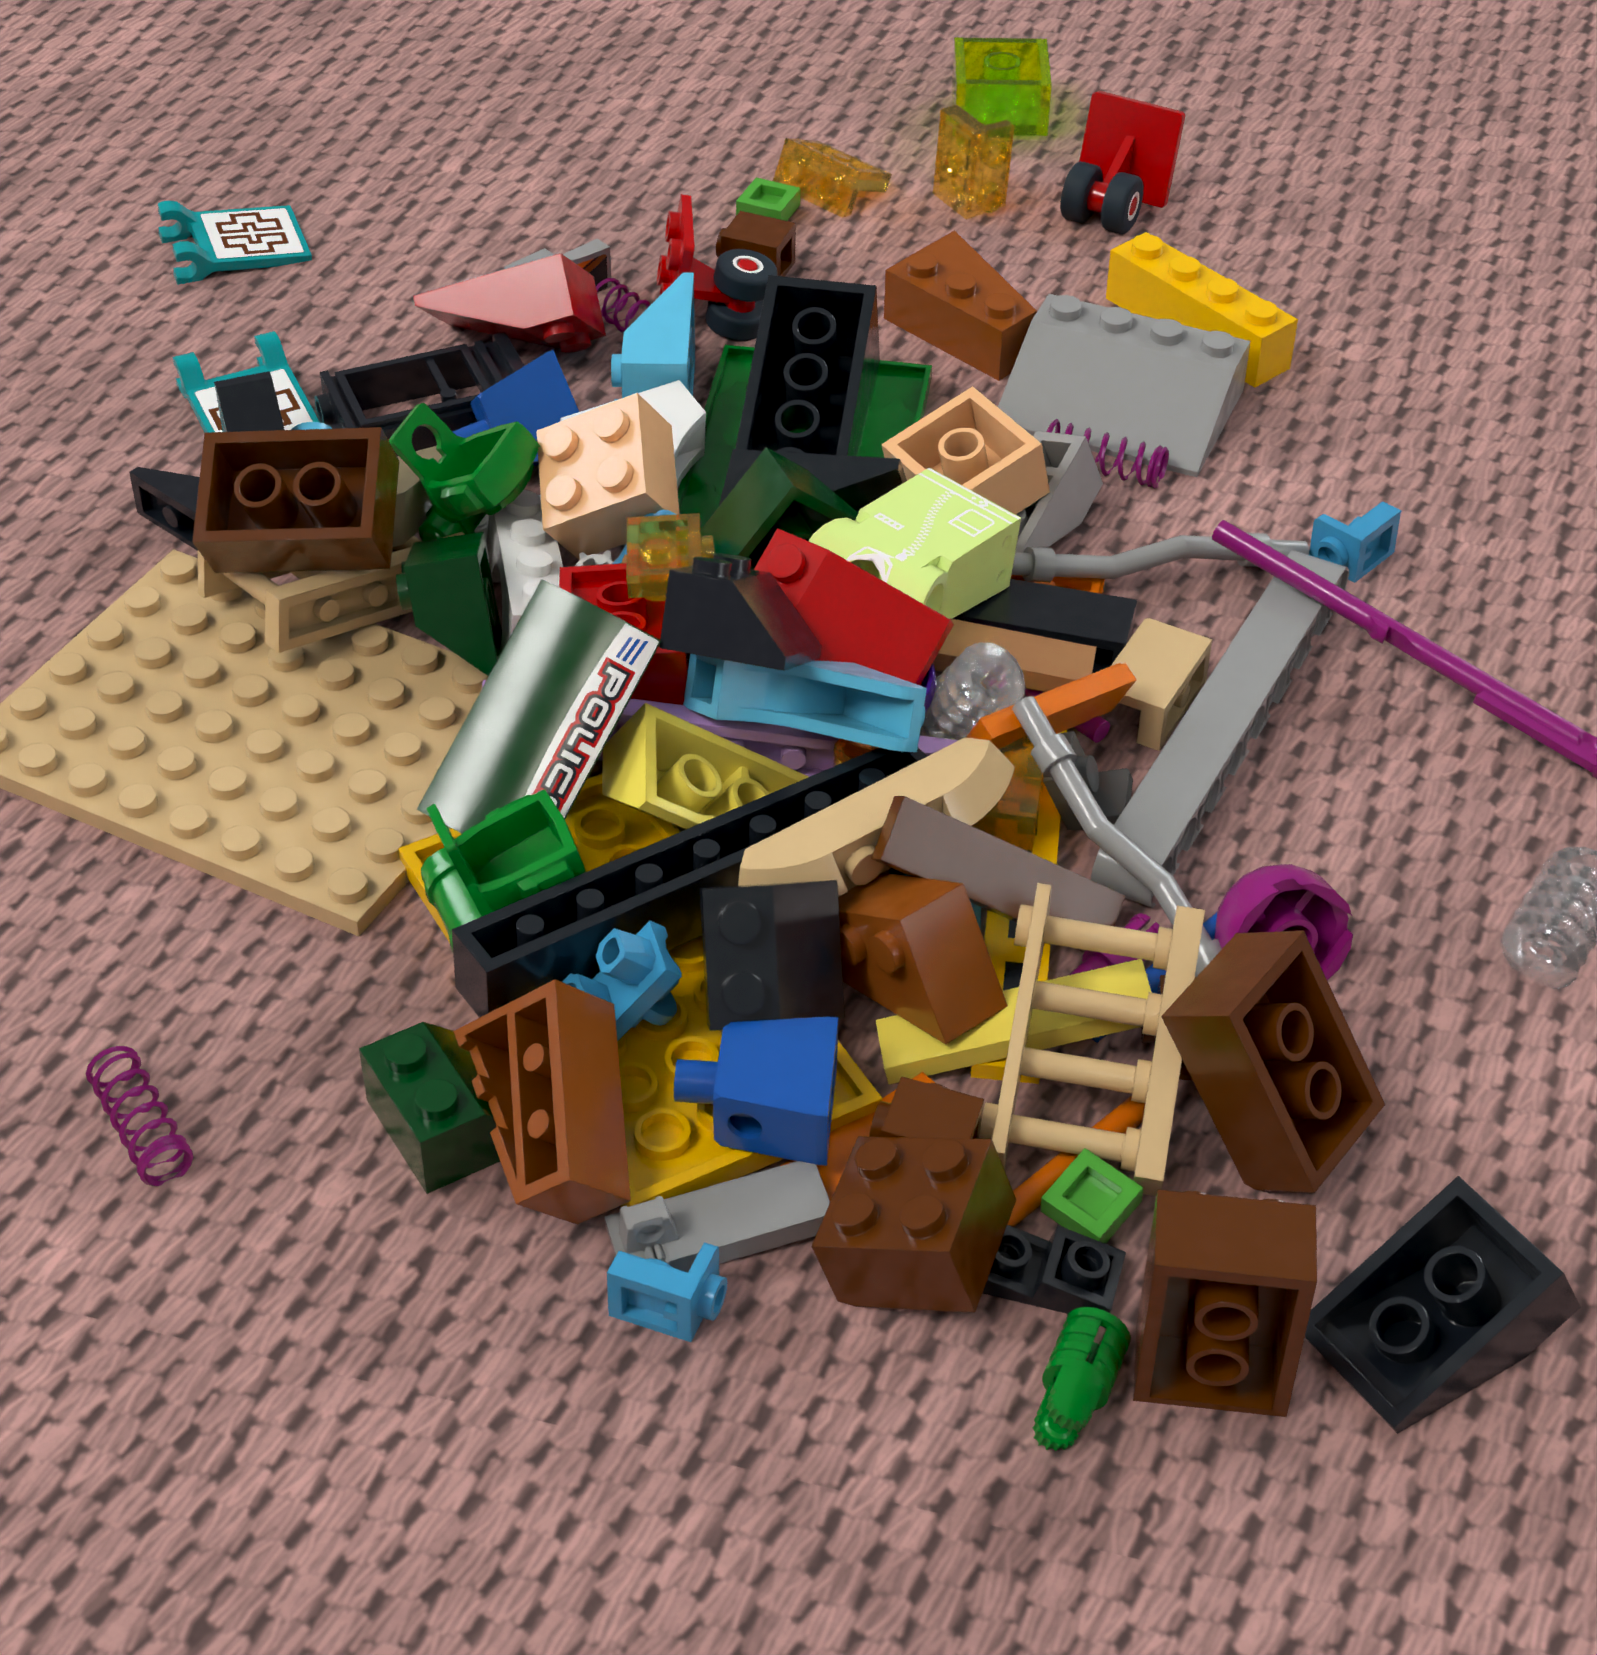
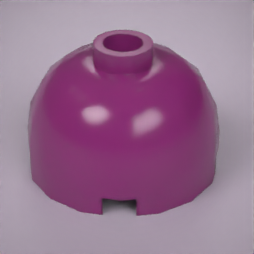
[1215,864,1353,980]

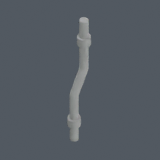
[1011,533,1309,582]
[1012,696,1222,977]

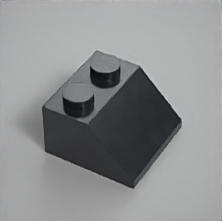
[659,553,822,671]
[699,880,845,1031]

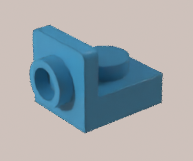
[1309,501,1401,583]
[607,1242,728,1342]

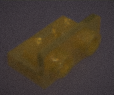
[933,105,1014,220]
[773,138,892,217]
[626,513,714,601]

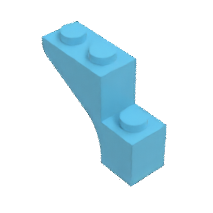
[683,654,927,752]

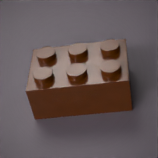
[193,427,399,573]
[1161,931,1385,1193]
[1133,1189,1317,1417]

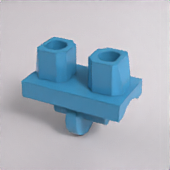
[563,920,682,1042]

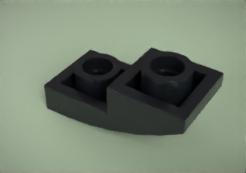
[982,1225,1126,1314]

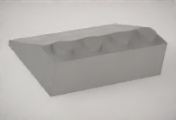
[998,294,1251,477]

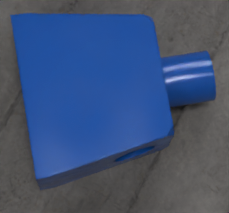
[452,350,579,466]
[674,1017,838,1166]

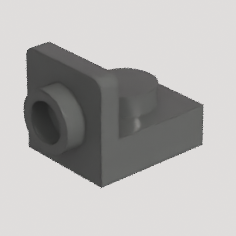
[1043,731,1133,830]

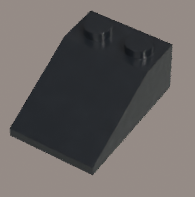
[1305,1176,1581,1434]

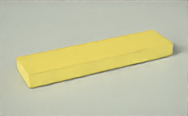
[876,959,1152,1085]

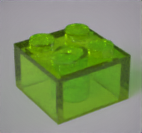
[952,37,1052,136]

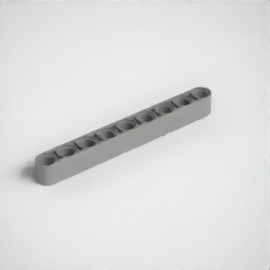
[1091,550,1349,908]

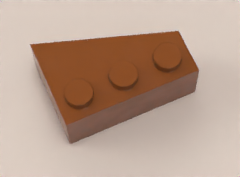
[884,230,1037,381]
[838,873,1008,1045]
[453,979,631,1225]

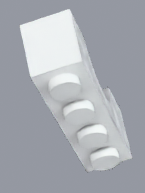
[486,490,563,651]

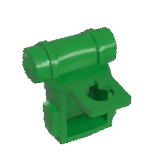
[389,403,540,541]
[421,789,586,952]

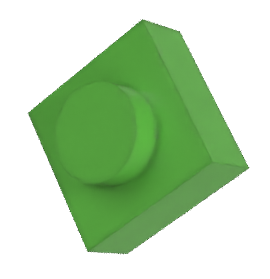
[736,177,801,221]
[1041,1148,1143,1244]

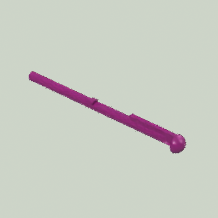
[1212,520,1597,779]

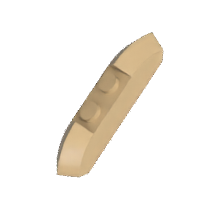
[738,737,1015,897]

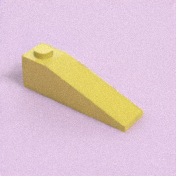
[602,703,809,829]

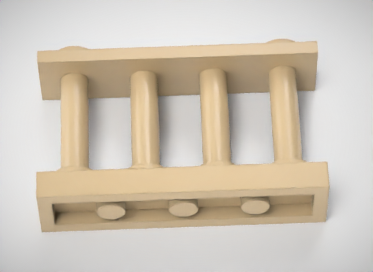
[198,532,464,653]
[979,883,1205,1196]

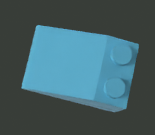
[611,272,695,401]

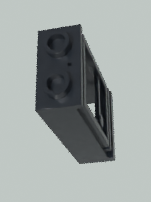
[315,332,525,456]

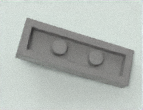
[605,1161,830,1272]

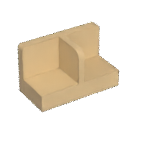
[1111,618,1212,751]

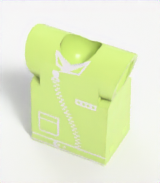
[809,467,1021,619]

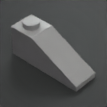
[1015,431,1103,552]

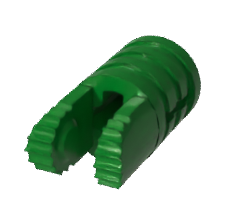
[1033,1307,1131,1451]

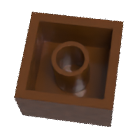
[811,1136,1016,1313]

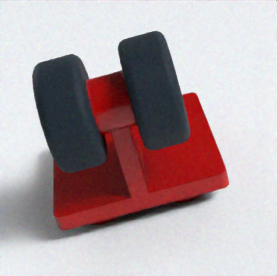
[1060,91,1185,234]
[657,194,778,341]

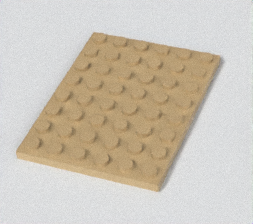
[0,549,489,936]

